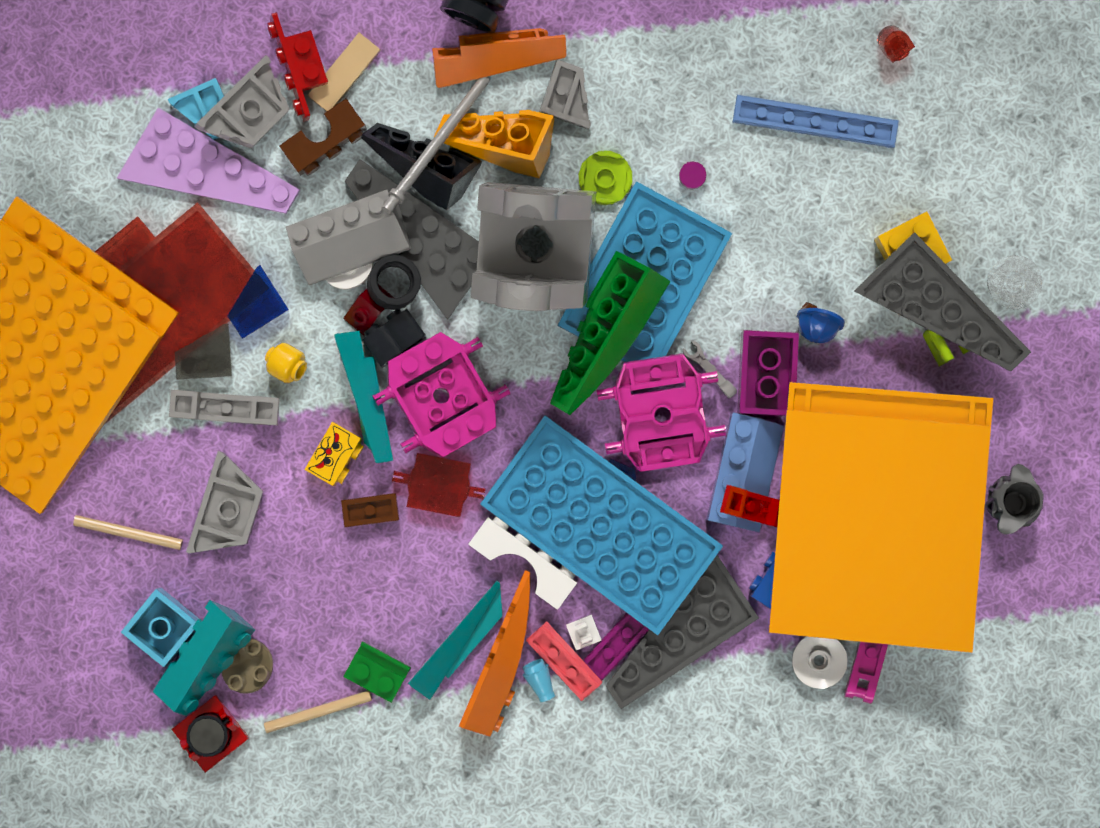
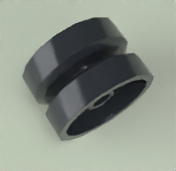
[440,0,509,33]

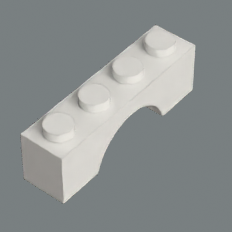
[468,516,577,610]

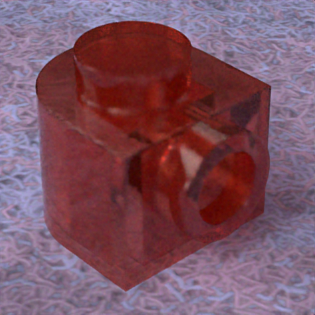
[877,25,915,63]

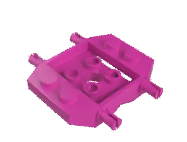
[373,332,511,458]
[597,353,726,472]

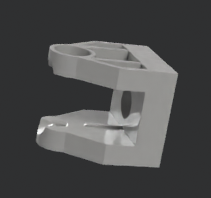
[471,182,597,311]

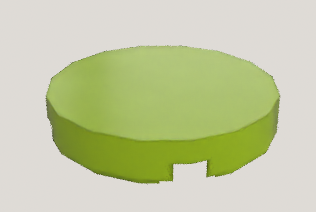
[578,151,633,205]

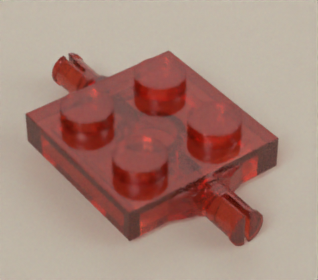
[392,453,486,517]

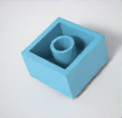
[121,588,199,667]

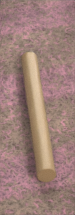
[73,515,183,550]
[264,691,372,733]

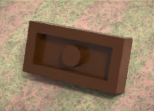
[341,493,400,528]

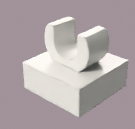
[566,614,602,650]

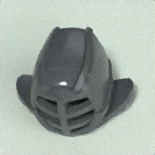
[985,464,1044,535]

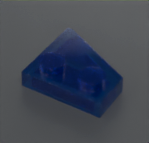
[227,265,289,339]

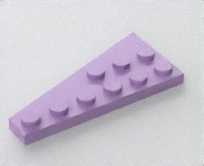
[117,108,300,214]

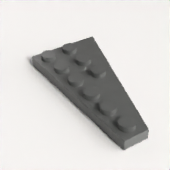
[344,159,479,320]
[854,232,1031,371]
[605,555,759,709]

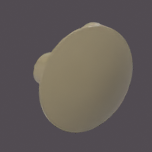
[222,639,273,694]

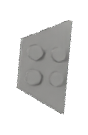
[194,55,289,149]
[186,451,264,553]

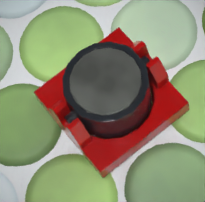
[171,695,249,773]

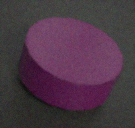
[679,161,707,190]

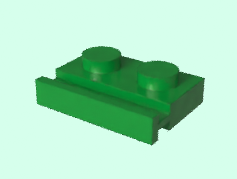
[343,641,411,703]

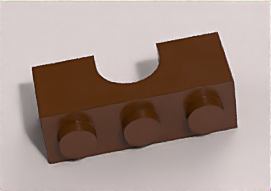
[279,98,367,176]

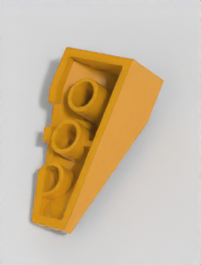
[434,110,554,179]

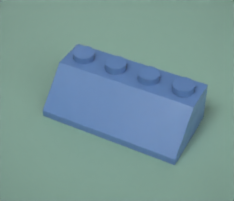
[706,412,784,533]

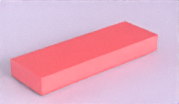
[526,621,602,701]

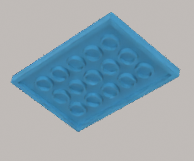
[557,181,732,362]

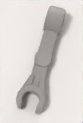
[683,341,737,398]

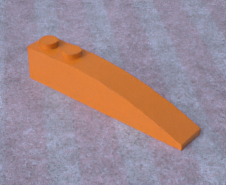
[459,569,530,737]

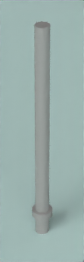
[381,77,490,214]

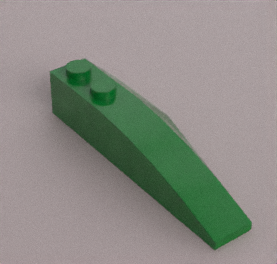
[550,251,670,415]

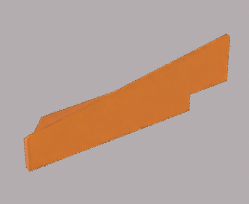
[432,28,567,88]

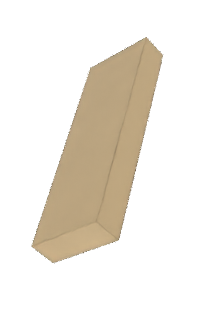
[307,32,381,112]

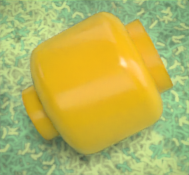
[265,343,307,383]

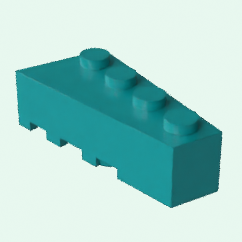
[153,600,255,716]

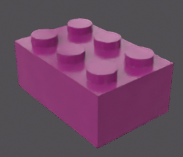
[737,330,799,417]

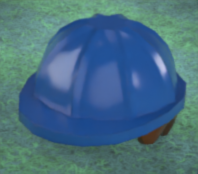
[796,302,845,343]

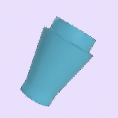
[523,659,555,702]

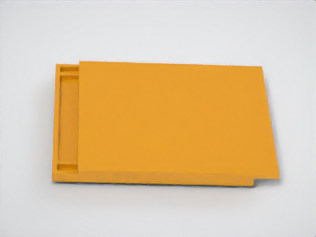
[0,196,179,514]
[769,382,993,653]

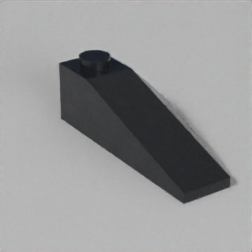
[361,123,482,210]

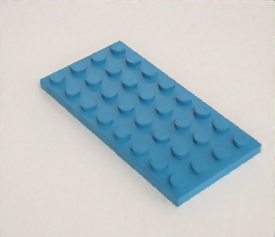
[480,416,723,635]

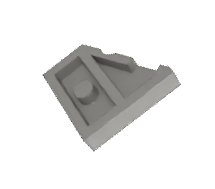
[539,59,591,129]

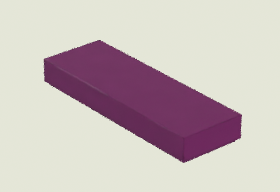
[583,613,649,681]

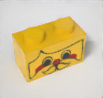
[304,422,364,486]

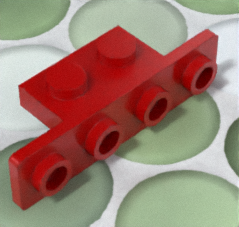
[267,12,328,122]

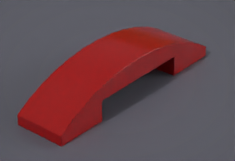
[720,485,780,527]

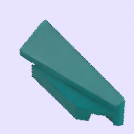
[334,331,393,464]
[408,580,503,700]

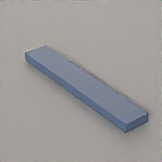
[732,95,899,148]

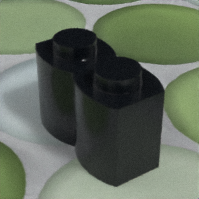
[362,309,426,368]

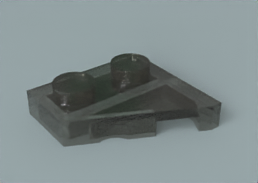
[175,324,232,380]

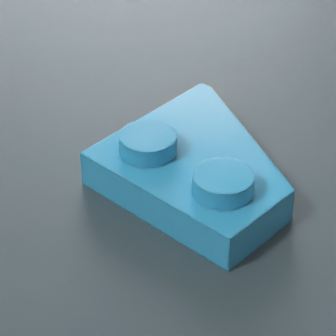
[168,78,224,140]

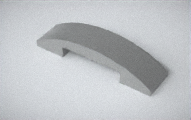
[169,390,280,426]

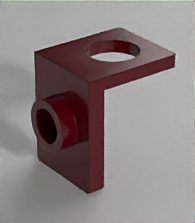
[343,284,394,336]

